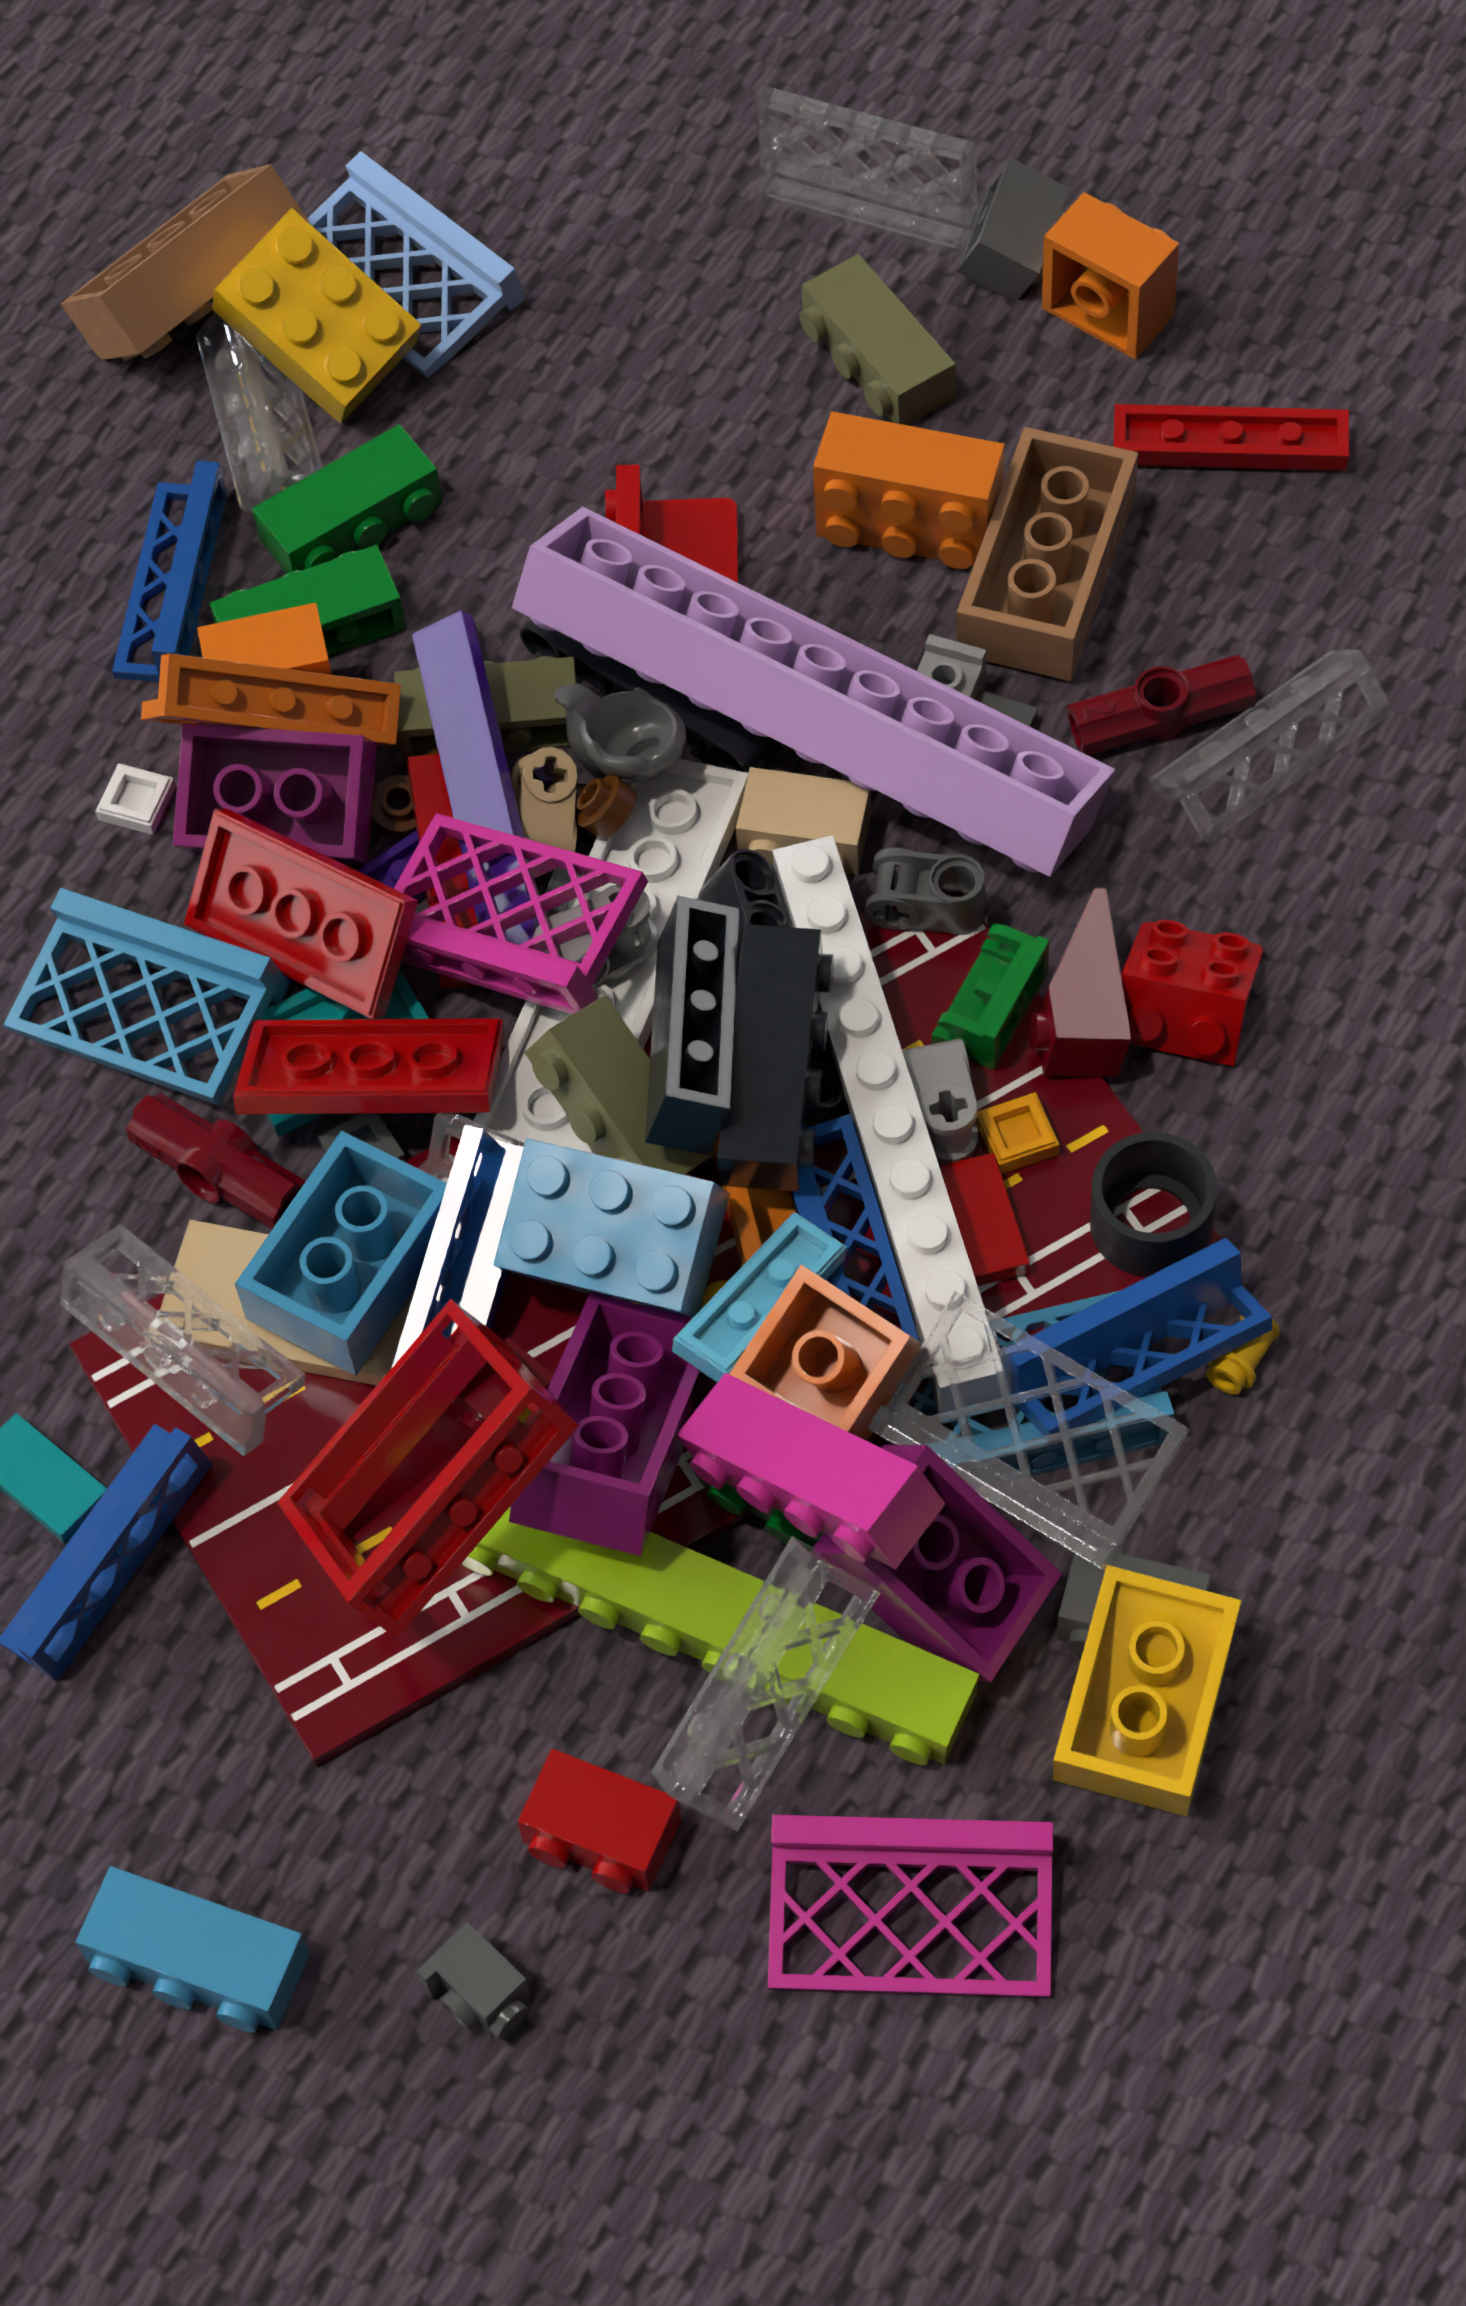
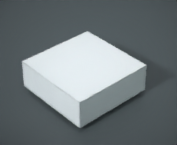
[95,763,176,835]

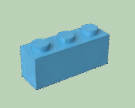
[75,1866,310,2033]

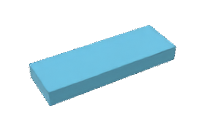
[672,1212,847,1383]

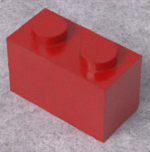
[517,1748,682,1893]

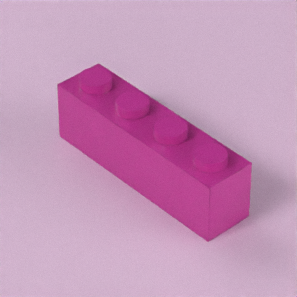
[676,1373,945,1570]

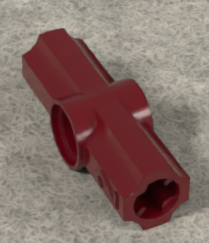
[1067,654,1257,756]
[126,1093,306,1229]

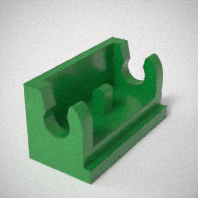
[931,924,1050,1070]

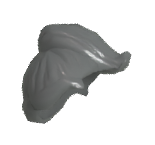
[554,684,687,782]

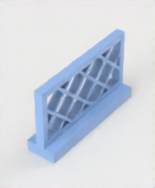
[307,151,526,378]

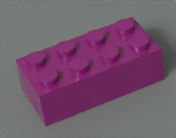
[509,1292,710,1556]

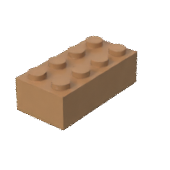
[60,164,309,362]
[957,427,1138,682]

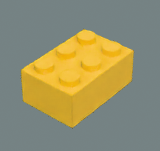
[212,207,422,423]

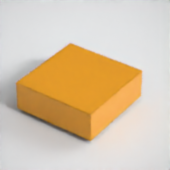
[976,1092,1059,1175]

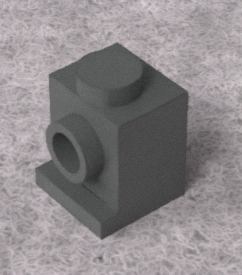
[416,1922,532,2040]

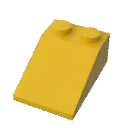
[1053,1565,1241,1817]

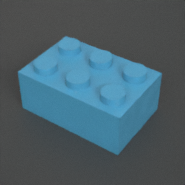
[235,1130,447,1376]
[492,1138,730,1318]

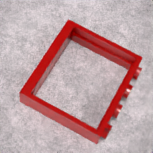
[277,1299,579,1638]

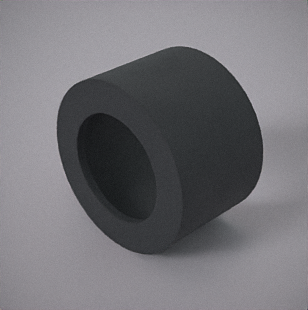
[1090,1132,1217,1278]

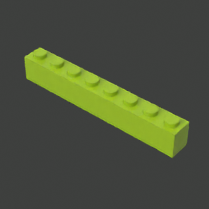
[462,1507,979,1765]

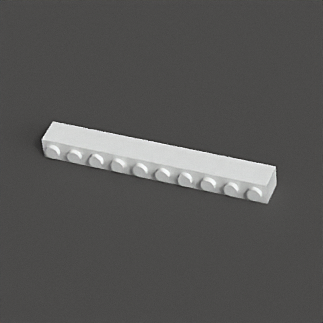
[772,835,1005,1424]

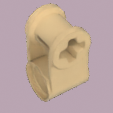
[510,747,577,862]

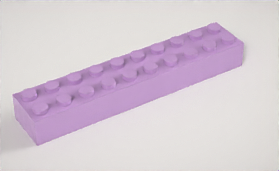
[512,507,1116,877]

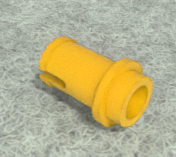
[1206,1315,1280,1395]

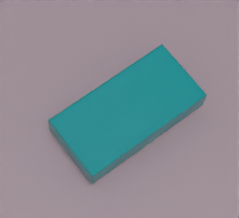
[0,1413,107,1544]

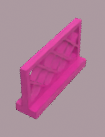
[394,813,649,1014]
[768,1815,1053,1998]

